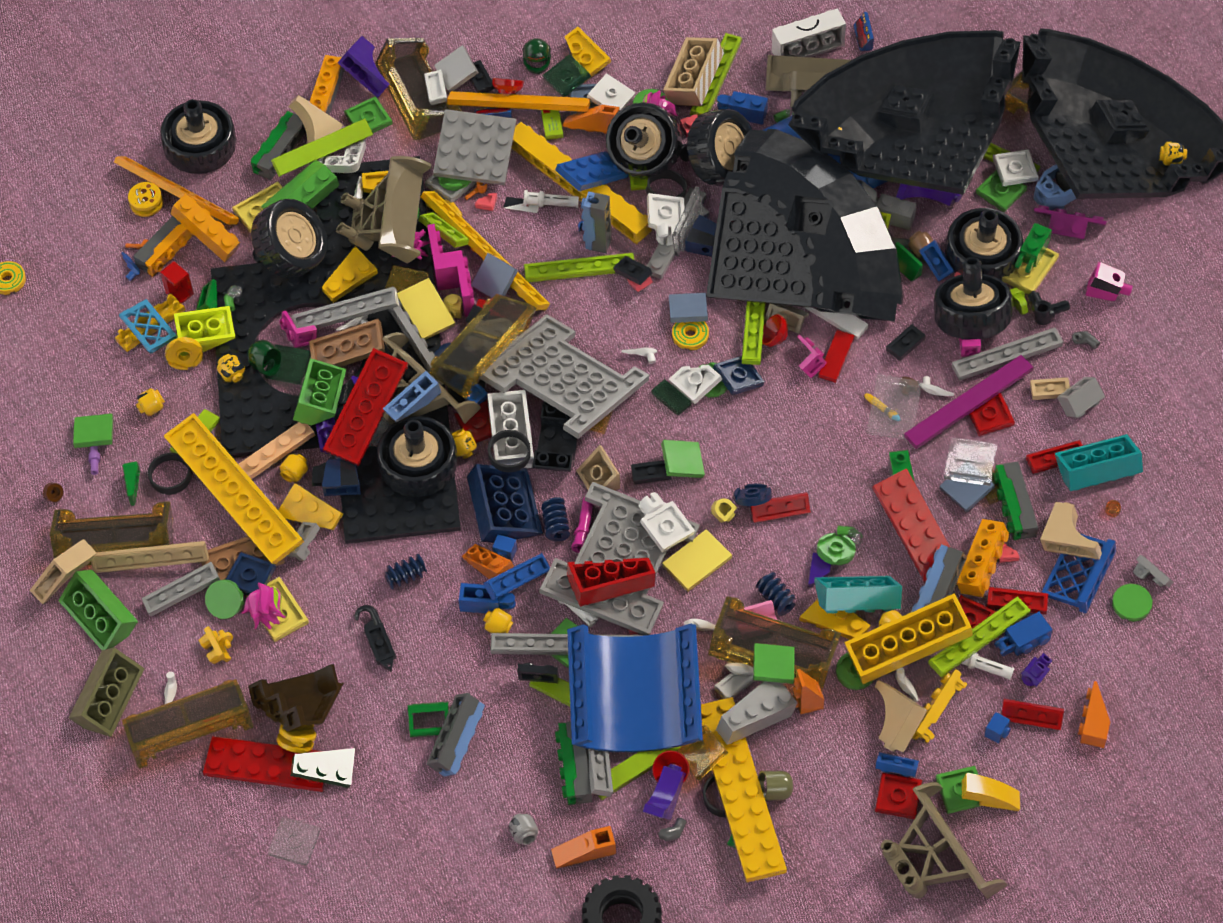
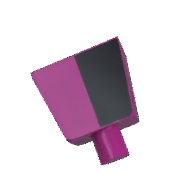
[1085,262,1133,301]

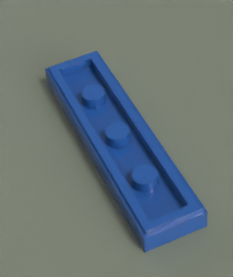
[483,553,550,600]

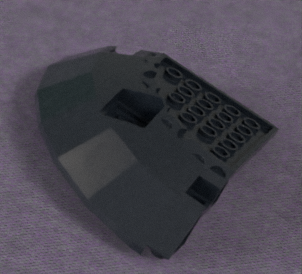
[1022,28,1223,199]
[788,30,1021,195]
[706,129,903,322]

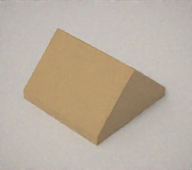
[576,445,620,491]

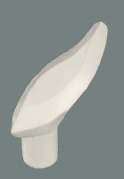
[353,176,363,199]
[336,315,369,331]
[621,348,657,364]
[919,376,955,396]
[684,619,721,632]
[725,662,753,676]
[895,667,919,703]
[164,672,177,710]

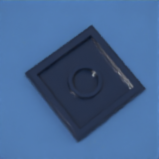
[713,356,765,396]
[225,552,276,596]

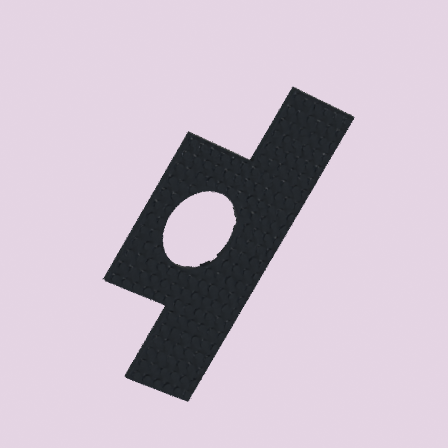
[211,156,461,544]

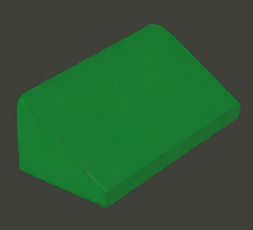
[895,242,923,282]

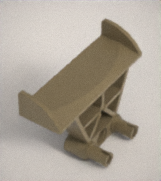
[765,55,851,108]
[336,156,431,263]
[382,332,481,426]
[881,782,1008,899]

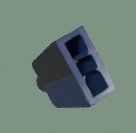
[685,215,717,257]
[322,456,361,496]

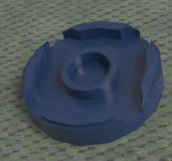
[733,483,772,506]

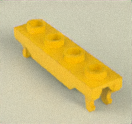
[115,294,186,352]
[912,669,967,743]

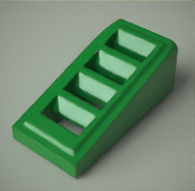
[196,279,217,310]
[122,461,140,506]

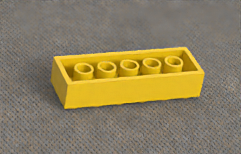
[844,593,973,684]

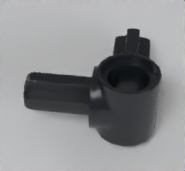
[1028,291,1070,325]

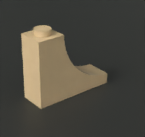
[289,95,343,144]
[1040,502,1102,560]
[30,539,97,604]
[875,680,927,753]

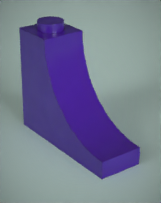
[338,36,390,98]
[896,184,962,206]
[642,764,686,820]

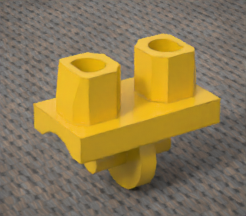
[198,626,233,664]

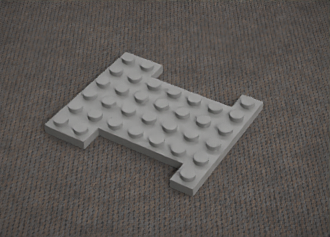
[475,314,649,439]
[539,482,700,635]

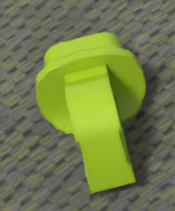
[1010,288,1028,315]

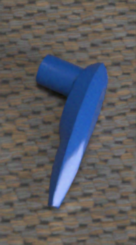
[121,252,140,281]

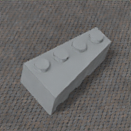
[716,681,797,745]

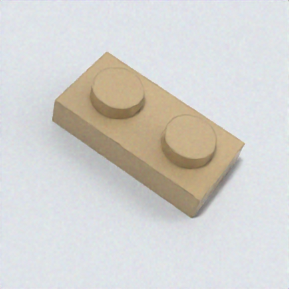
[1030,377,1070,400]

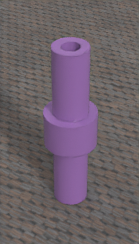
[88,446,100,475]

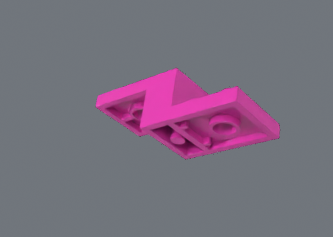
[427,224,474,317]

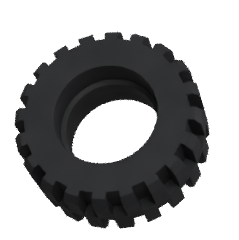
[582,875,662,923]

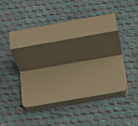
[764,304,809,333]

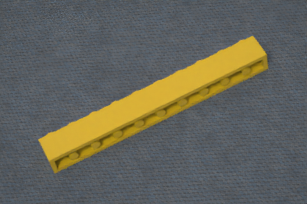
[512,122,651,244]

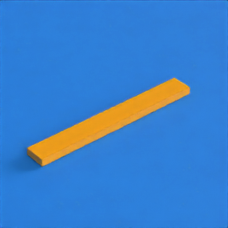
[447,91,590,112]
[114,156,240,225]

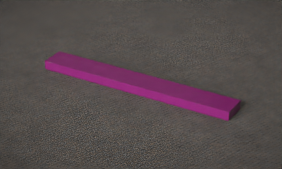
[904,355,1034,449]

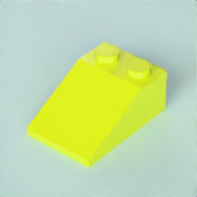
[174,306,235,356]

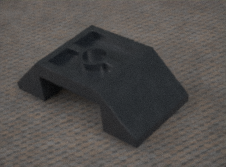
[532,401,578,472]

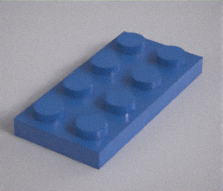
[555,151,629,191]

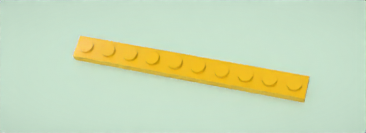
[420,191,550,311]

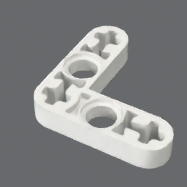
[307,139,366,173]

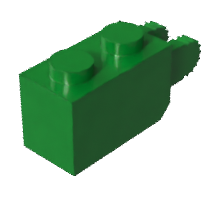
[1014,223,1052,273]

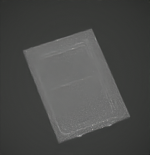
[672,186,703,256]
[867,374,922,440]
[944,438,997,486]

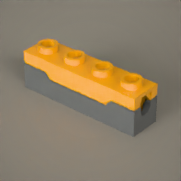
[309,55,344,116]
[133,216,193,277]

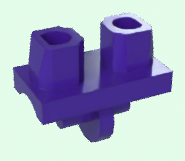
[316,417,335,454]
[1021,653,1052,687]

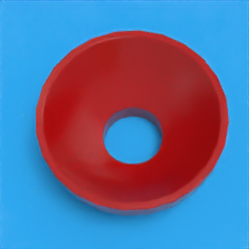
[492,78,524,95]
[762,314,788,347]
[652,750,690,783]

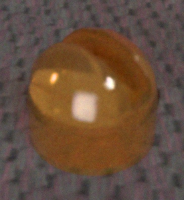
[1105,500,1121,517]

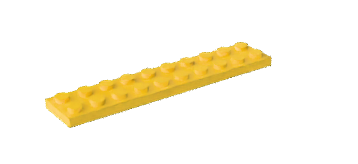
[164,413,304,564]
[701,697,787,883]

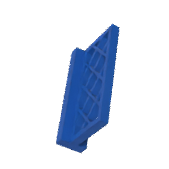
[1041,534,1116,613]

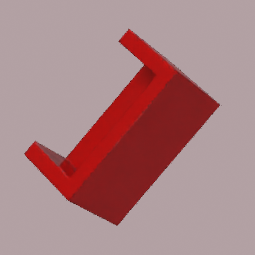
[160,261,194,304]

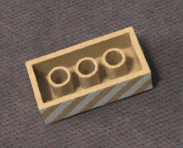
[663,37,724,106]

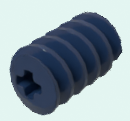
[541,497,570,542]
[384,553,428,590]
[755,572,795,616]

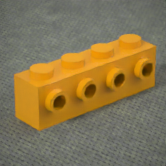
[170,194,240,262]
[957,519,1009,597]

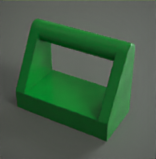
[408,701,449,737]

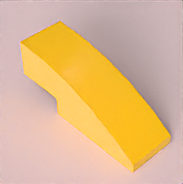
[962,773,1020,811]

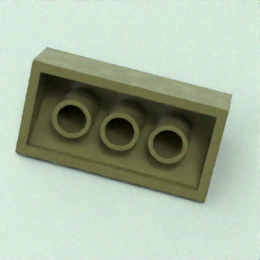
[69,647,145,737]

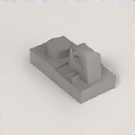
[287,522,320,561]
[1133,554,1174,588]

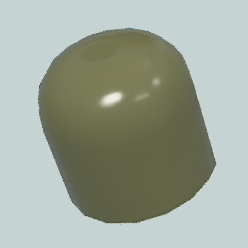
[758,770,793,801]

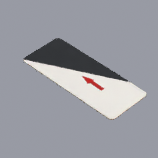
[504,197,539,213]

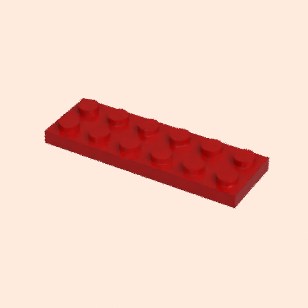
[323,348,408,466]
[872,468,950,583]
[203,736,325,792]

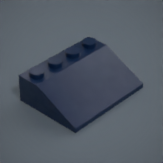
[467,464,543,543]

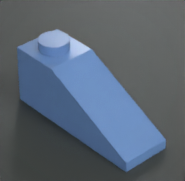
[383,371,441,422]

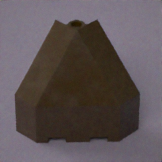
[248,664,344,732]

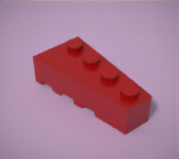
[567,558,656,607]

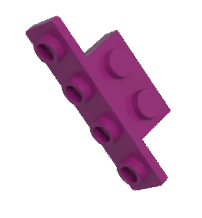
[1033,205,1107,240]

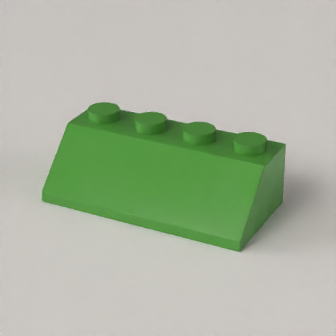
[261,160,339,209]
[293,358,346,425]
[58,570,138,650]

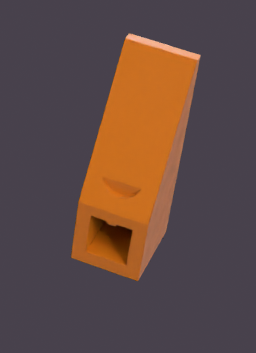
[563,104,620,134]
[462,544,514,579]
[793,669,824,714]
[1078,681,1110,748]
[551,826,616,869]

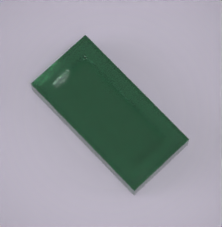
[651,379,691,416]

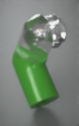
[774,109,795,123]
[224,285,242,312]
[837,525,863,545]

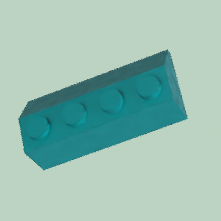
[1055,434,1143,491]
[814,576,902,614]

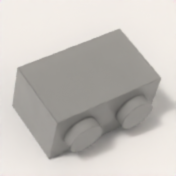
[877,194,916,230]
[1057,377,1105,418]

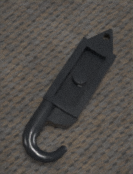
[354,605,396,672]

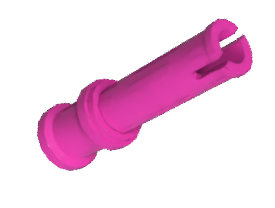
[571,497,594,553]

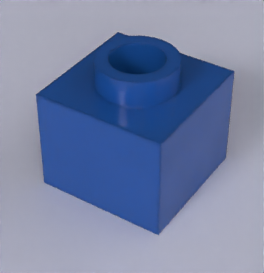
[492,534,517,562]
[984,712,1011,744]

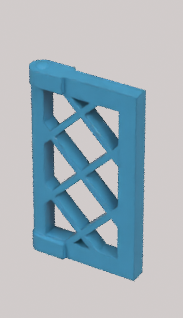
[119,299,177,354]

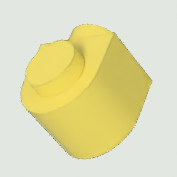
[443,294,463,318]
[711,498,738,523]

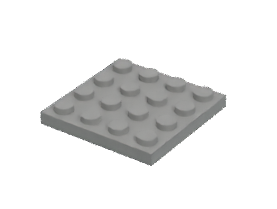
[433,109,516,186]

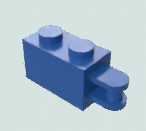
[717,91,768,125]
[458,583,516,614]
[994,611,1053,656]

